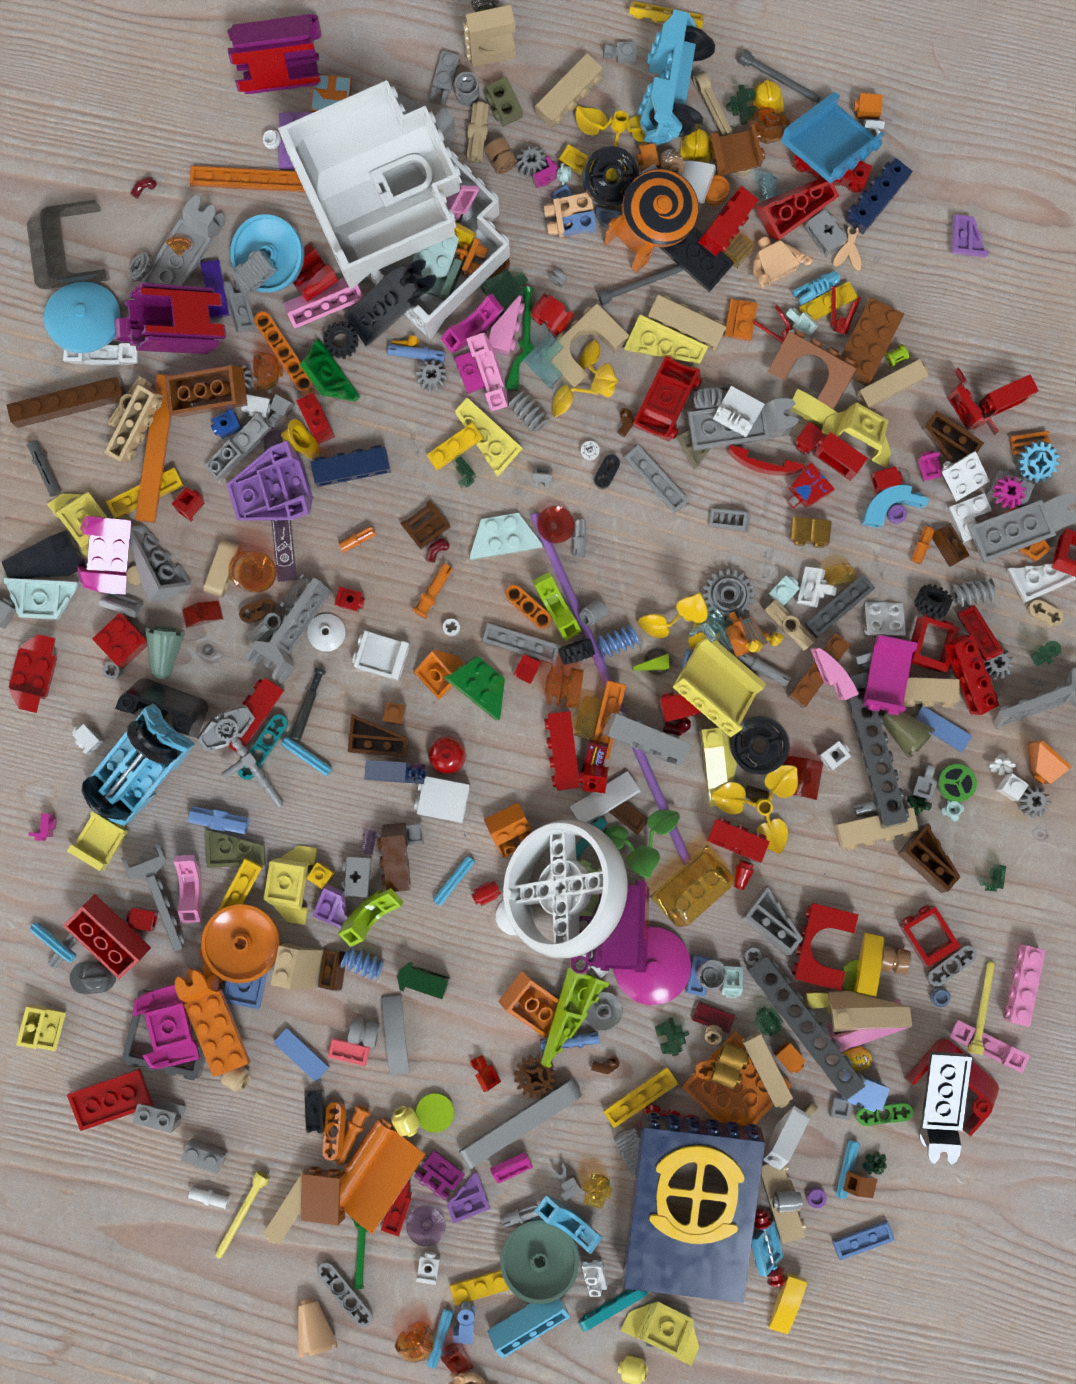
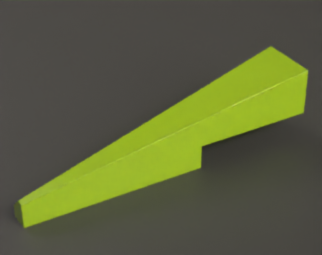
[541,967,609,1068]

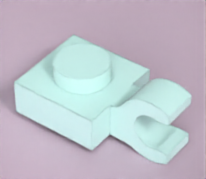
[786,308,819,337]

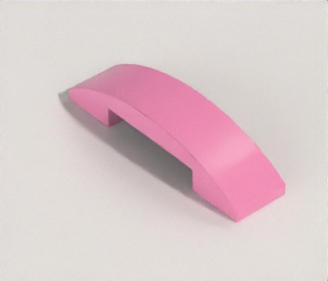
[466,332,509,412]
[949,1020,1030,1073]

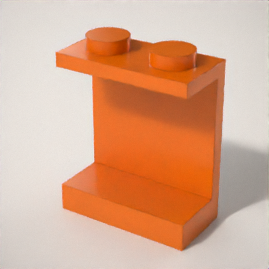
[604,214,655,273]

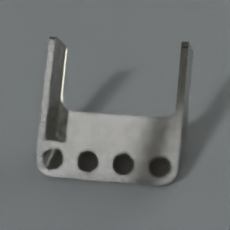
[27,200,110,290]

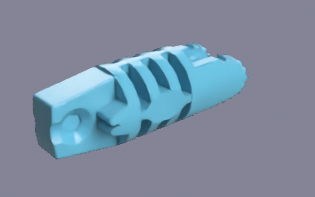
[792,271,840,305]

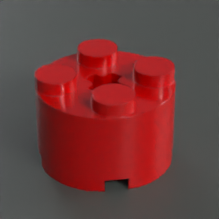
[530,293,574,337]

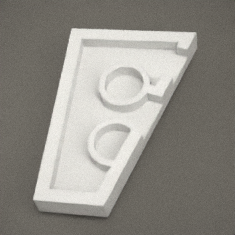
[1007,564,1076,603]

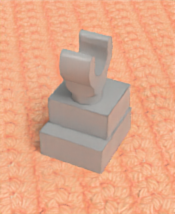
[268,394,295,428]
[553,1163,582,1201]

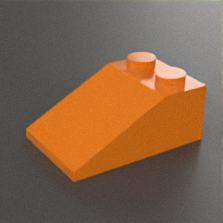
[498,971,559,1039]

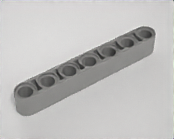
[459,1078,582,1169]

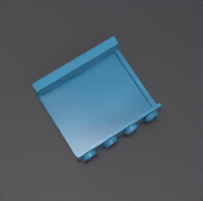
[781,91,884,184]

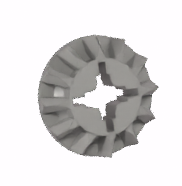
[128,252,152,281]

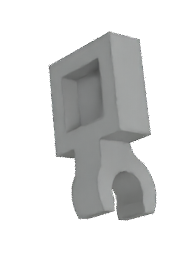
[604,42,636,63]
[912,764,937,800]

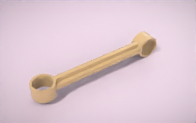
[693,71,752,177]

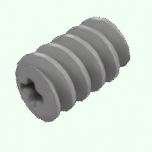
[508,391,550,433]
[952,578,995,607]

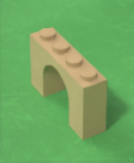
[463,5,516,67]
[543,304,629,388]

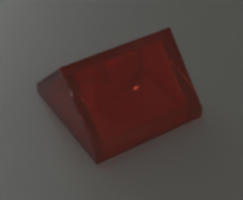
[783,756,824,800]

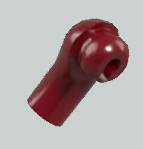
[130,176,157,199]
[426,539,450,563]
[663,718,691,736]

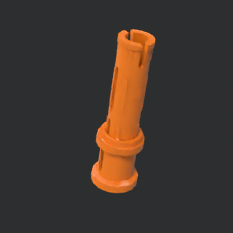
[412,563,454,619]
[335,1105,372,1165]

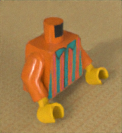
[725,610,784,657]

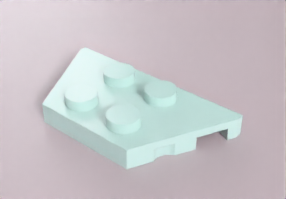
[411,235,459,278]
[470,513,542,560]
[4,578,79,620]

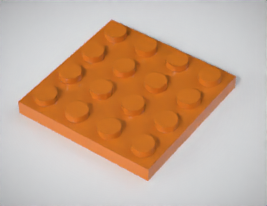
[681,1030,792,1126]

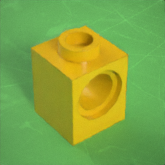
[306,862,336,889]

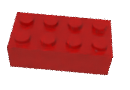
[62,894,151,979]

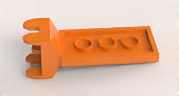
[175,962,251,1077]

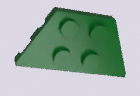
[300,339,360,402]
[444,657,505,720]

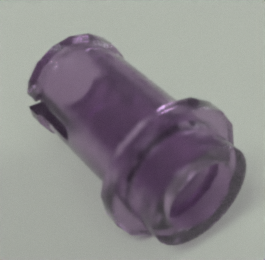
[361,830,378,855]

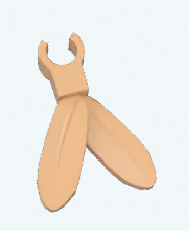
[833,226,862,271]

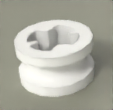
[443,619,460,636]

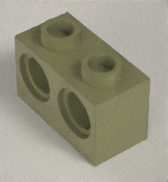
[485,77,523,127]

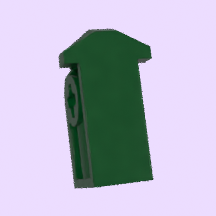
[396,962,450,999]

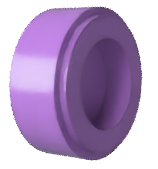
[887,504,907,524]
[806,1187,827,1208]

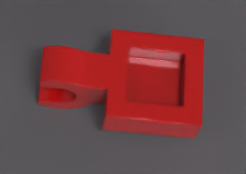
[470,1055,501,1092]

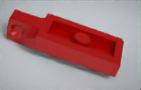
[380,1180,412,1237]

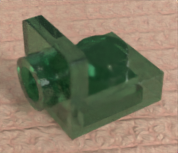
[455,456,476,489]
[980,864,1006,892]

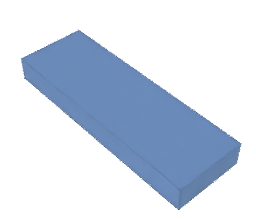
[914,706,972,752]
[273,1027,330,1082]
[832,1220,895,1261]

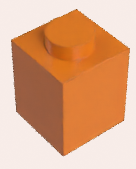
[853,93,883,119]
[773,1040,806,1074]

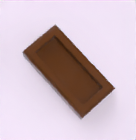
[608,801,648,835]

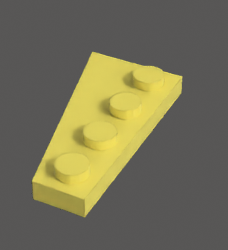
[455,398,523,477]

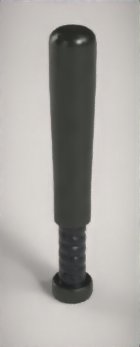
[290,667,326,741]

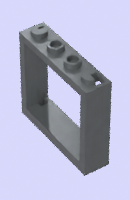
[121,989,205,1080]

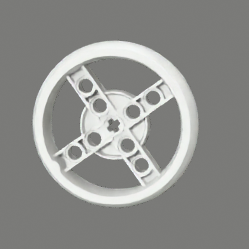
[503,820,628,958]

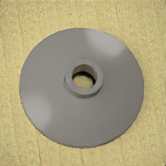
[586,992,623,1031]

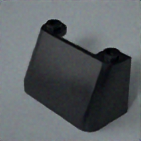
[115,678,208,738]

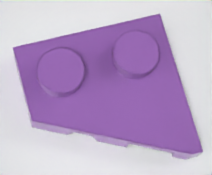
[951,215,989,257]
[312,884,348,929]
[447,1172,491,1224]

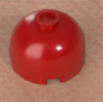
[428,736,467,774]

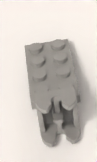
[140,195,225,286]
[687,398,798,451]
[969,494,1076,563]
[245,578,332,684]
[993,668,1076,729]
[121,843,185,952]

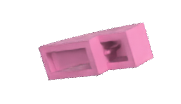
[446,185,479,220]
[810,648,858,700]

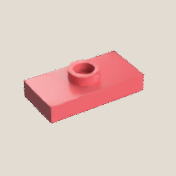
[328,1037,370,1066]

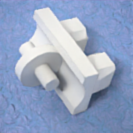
[582,1260,608,1297]

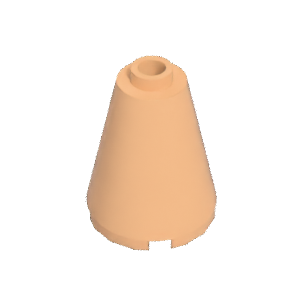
[298,1298,338,1358]

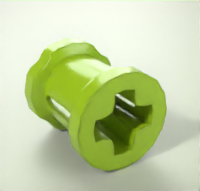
[884,344,909,368]

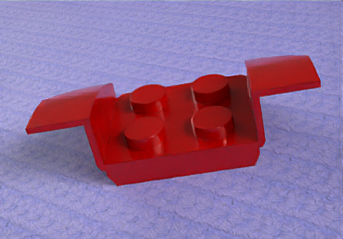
[293,243,338,302]
[947,367,999,436]
[9,634,57,713]

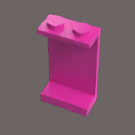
[863,635,917,715]

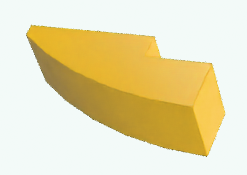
[854,932,884,996]
[768,1272,808,1334]

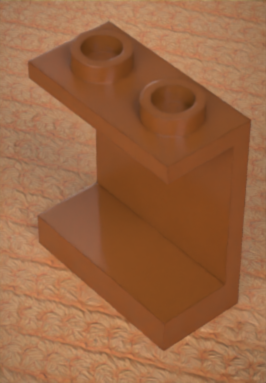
[709,124,765,176]
[301,1166,346,1226]

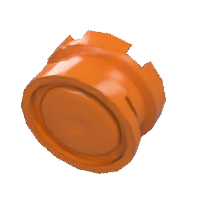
[705,175,730,206]

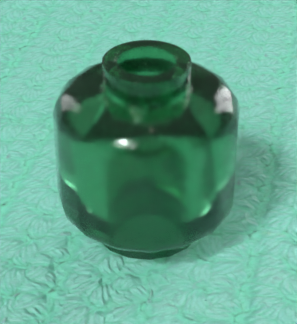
[754,1006,783,1037]

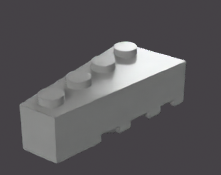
[602,711,691,766]

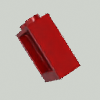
[979,374,1039,418]
[296,392,335,445]
[813,432,868,481]
[1051,528,1076,577]
[911,614,960,673]
[899,905,961,967]

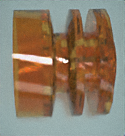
[228,550,277,593]
[545,665,584,709]

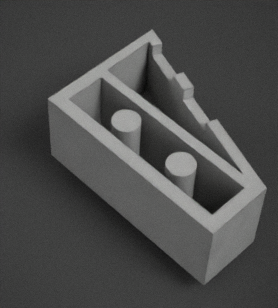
[740,887,803,955]

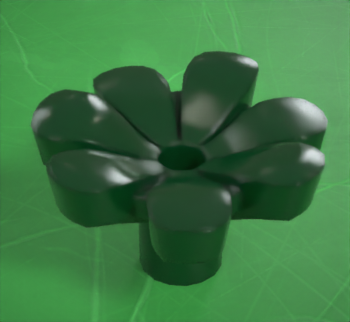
[907,796,932,816]
[862,1152,887,1175]

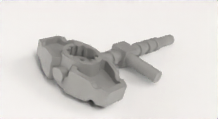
[197,705,283,808]

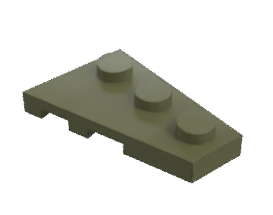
[205,829,266,868]

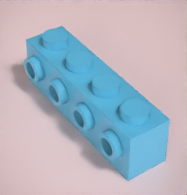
[487,1297,570,1359]

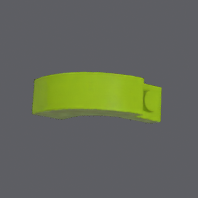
[532,572,582,641]
[338,888,404,947]

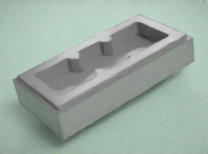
[99,593,143,618]

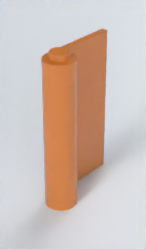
[340,1118,426,1234]

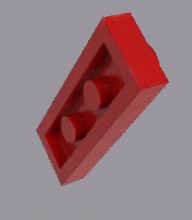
[957,605,1003,662]

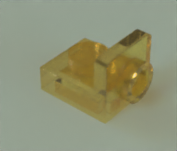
[823,563,855,586]

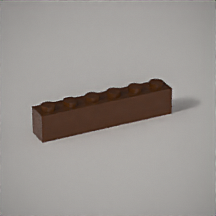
[6,376,126,428]

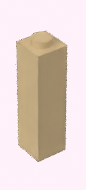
[856,359,929,409]
[741,1032,793,1108]
[263,1169,306,1244]

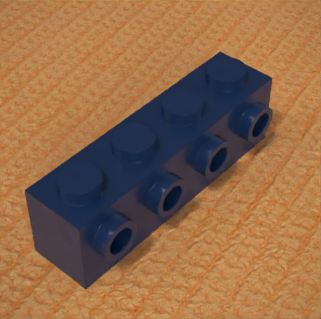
[846,157,913,235]
[310,445,391,487]

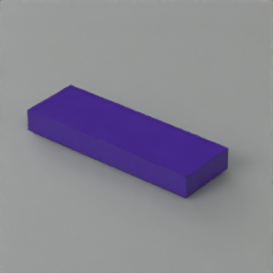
[200,260,230,319]

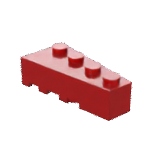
[754,178,839,240]

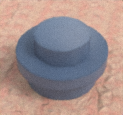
[930,987,950,1007]

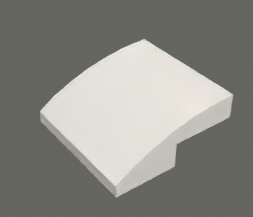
[681,161,716,203]

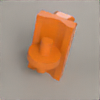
[455,238,488,277]

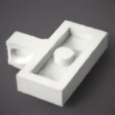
[797,566,837,607]

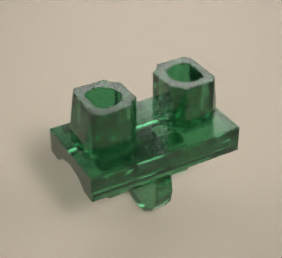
[726,85,758,125]
[1030,641,1061,667]
[655,1017,689,1056]

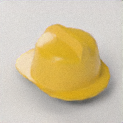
[752,79,784,125]
[680,129,711,164]
[281,419,321,460]

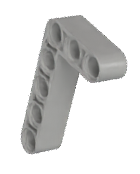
[396,91,456,147]

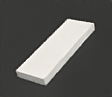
[570,771,641,823]

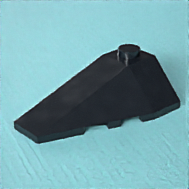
[2,530,87,579]

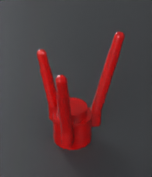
[830,286,861,334]
[753,305,794,344]

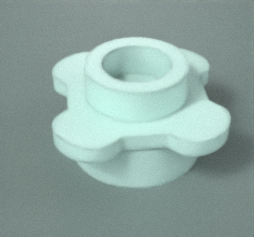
[557,163,571,185]
[941,800,964,822]

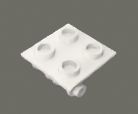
[713,386,765,437]
[942,451,989,502]
[864,602,906,638]

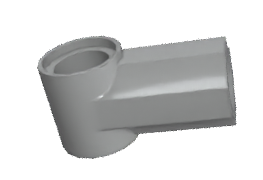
[247,613,283,643]

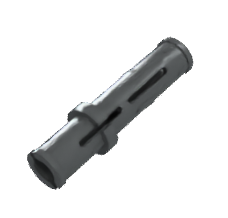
[26,440,61,497]

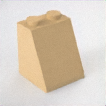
[271,942,323,989]

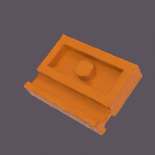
[724,298,758,342]

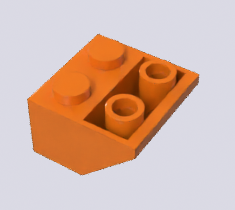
[484,802,533,858]

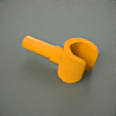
[391,335,419,347]

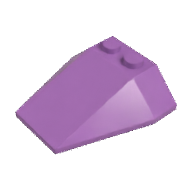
[227,441,313,521]

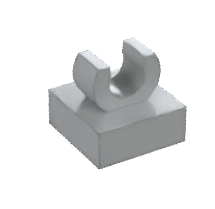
[862,118,885,136]
[532,467,553,489]
[851,648,873,671]

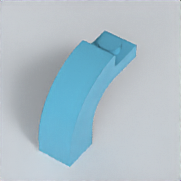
[861,485,929,529]
[534,1195,603,1253]

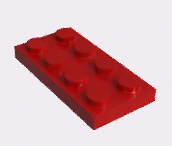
[67,1068,154,1131]

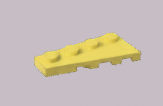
[624,315,708,365]

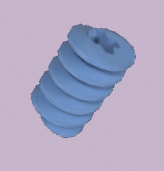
[597,625,640,660]
[340,946,384,982]

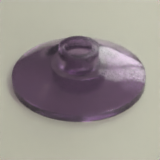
[406,1206,446,1246]

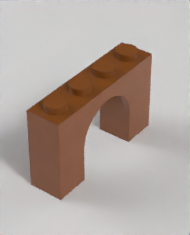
[767,328,859,409]

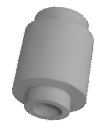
[579,600,607,626]
[772,1190,803,1212]

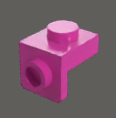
[533,156,558,188]
[917,451,943,482]
[28,814,57,841]

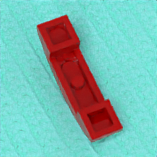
[727,445,804,476]

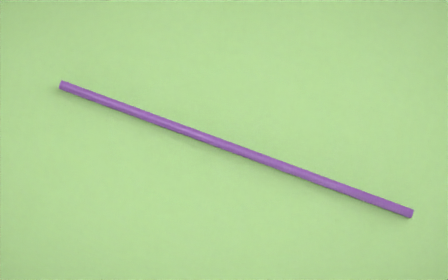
[531,512,692,866]

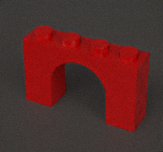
[792,903,859,991]

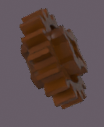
[514,1054,556,1098]

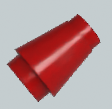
[733,860,754,890]

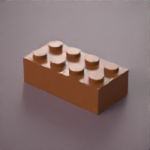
[841,297,904,386]
[165,365,248,417]

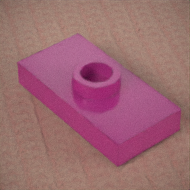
[454,352,485,394]
[490,1152,533,1184]

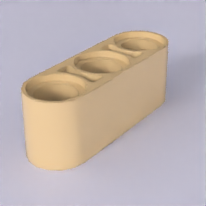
[204,540,241,597]

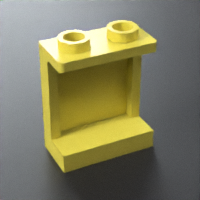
[67,811,129,871]

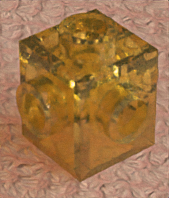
[583,1173,612,1209]

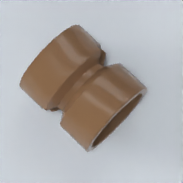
[484,138,518,175]
[881,946,911,975]

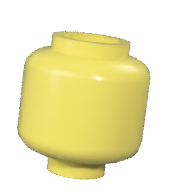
[391,1106,420,1137]
[618,1355,648,1384]

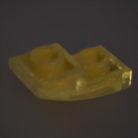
[574,696,603,740]

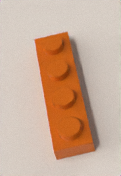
[594,680,626,760]

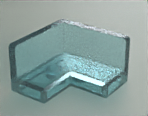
[523,333,564,389]
[689,610,733,651]

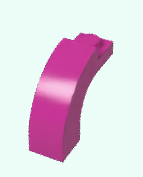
[441,294,504,353]

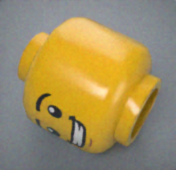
[843,1045,872,1072]

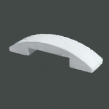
[63,343,139,366]

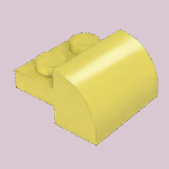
[16,1005,66,1051]

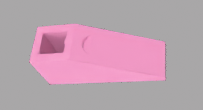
[489,296,525,356]

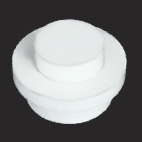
[263,130,281,149]

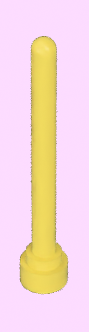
[967,961,995,1055]
[216,1171,270,1258]

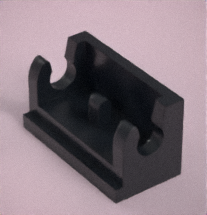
[305,1090,325,1133]

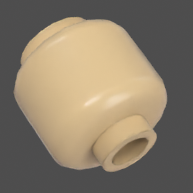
[220,1066,250,1092]

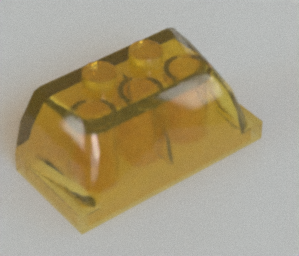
[650,845,734,927]

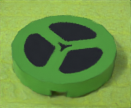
[937,764,977,802]

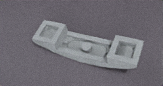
[382,995,410,1076]

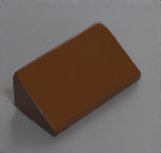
[932,523,970,567]
[318,949,346,991]

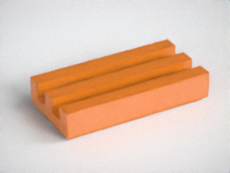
[1010,431,1051,456]

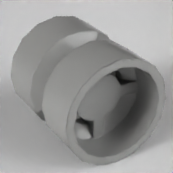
[454,72,480,106]
[348,1017,380,1048]

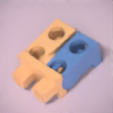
[544,193,596,238]

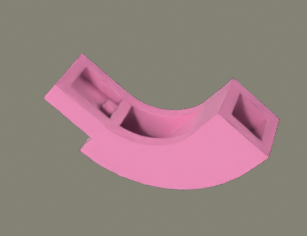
[174,855,202,923]

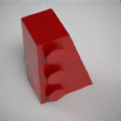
[698,185,759,256]
[707,818,770,863]

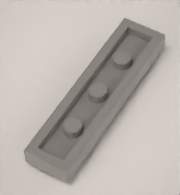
[624,445,689,514]
[482,623,560,664]

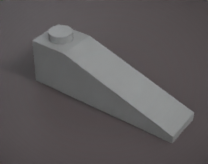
[129,525,191,602]

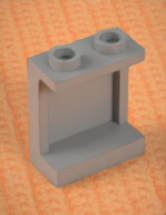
[133,1096,186,1133]

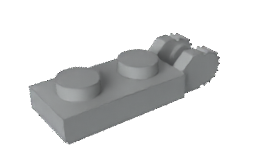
[430,50,460,105]
[224,280,256,333]

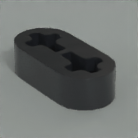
[594,454,620,490]

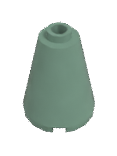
[145,626,185,679]

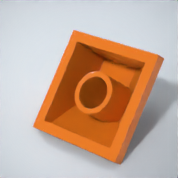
[414,650,465,700]
[1028,740,1072,784]

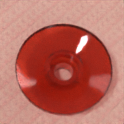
[537,506,575,544]

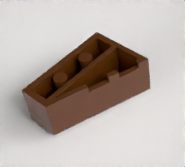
[922,411,984,464]
[348,714,409,758]
[378,823,411,892]
[898,823,960,893]

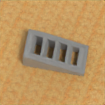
[709,508,750,532]

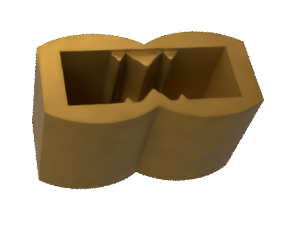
[790,517,832,548]
[710,1041,749,1089]

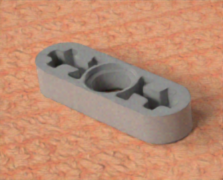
[926,945,977,986]

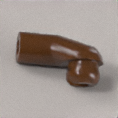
[617,408,634,438]
[591,1056,619,1075]

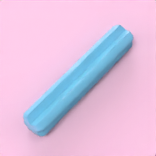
[281,737,332,776]
[433,856,475,906]
[30,922,76,962]
[836,1140,860,1199]
[427,1308,453,1369]

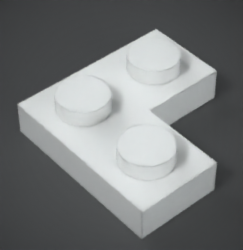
[948,493,992,543]

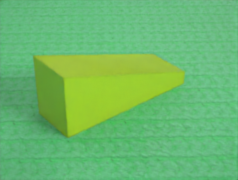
[633,653,669,671]

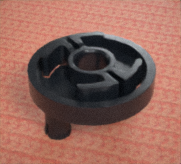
[582,146,639,206]
[731,716,790,775]

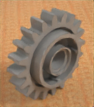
[702,569,755,622]

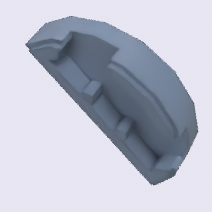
[596,207,623,229]

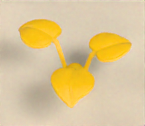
[576,106,645,182]
[552,339,619,418]
[638,592,720,650]
[711,765,798,854]

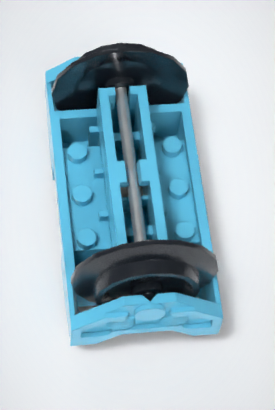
[638,9,716,145]
[81,703,195,826]

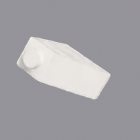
[763,1106,811,1170]

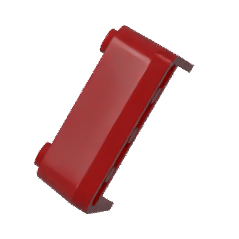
[905,1038,999,1137]

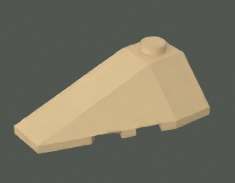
[828,991,912,1032]

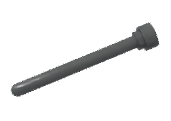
[738,49,820,102]
[597,265,683,306]

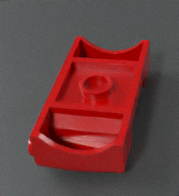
[633,355,703,442]

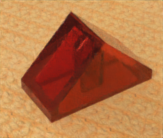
[182,601,224,628]
[440,1343,474,1375]

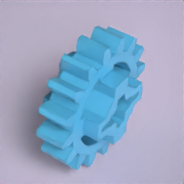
[1017,440,1060,483]

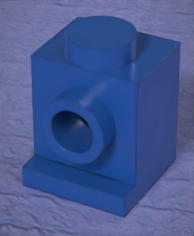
[211,408,242,439]

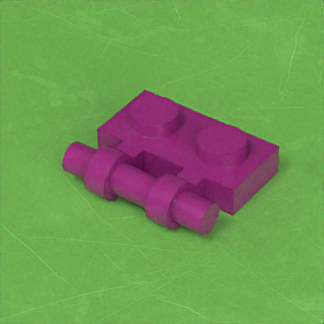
[414,1149,465,1200]

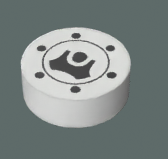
[580,441,600,461]

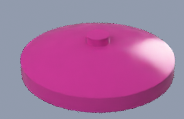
[614,927,691,1005]

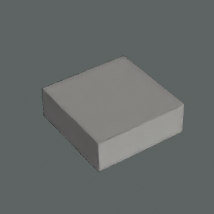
[829,1096,852,1120]

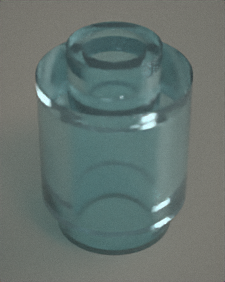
[758,174,779,201]

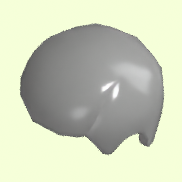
[697,959,727,990]

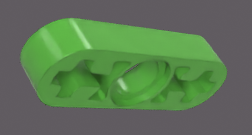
[855,1102,913,1126]

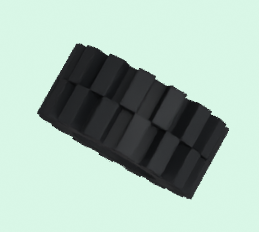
[323,321,359,359]
[914,584,953,619]
[558,638,595,665]

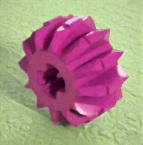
[992,475,1026,509]

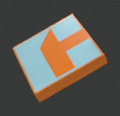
[310,75,352,112]

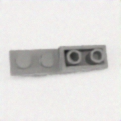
[204,413,272,480]

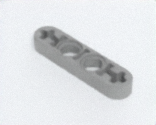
[317,1260,373,1327]

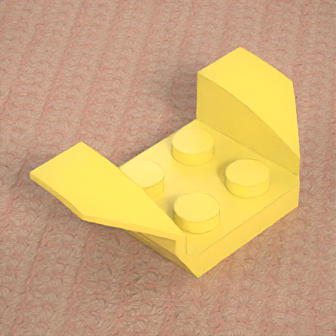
[821,402,891,468]
[47,492,107,559]
[264,845,317,925]
[620,1302,699,1366]

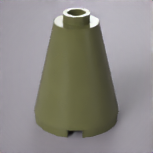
[881,710,935,759]

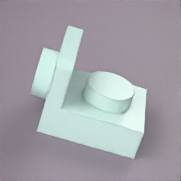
[768,576,800,606]
[721,966,743,998]

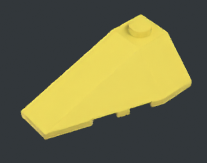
[700,728,737,807]

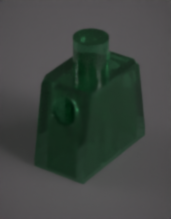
[481,270,528,316]

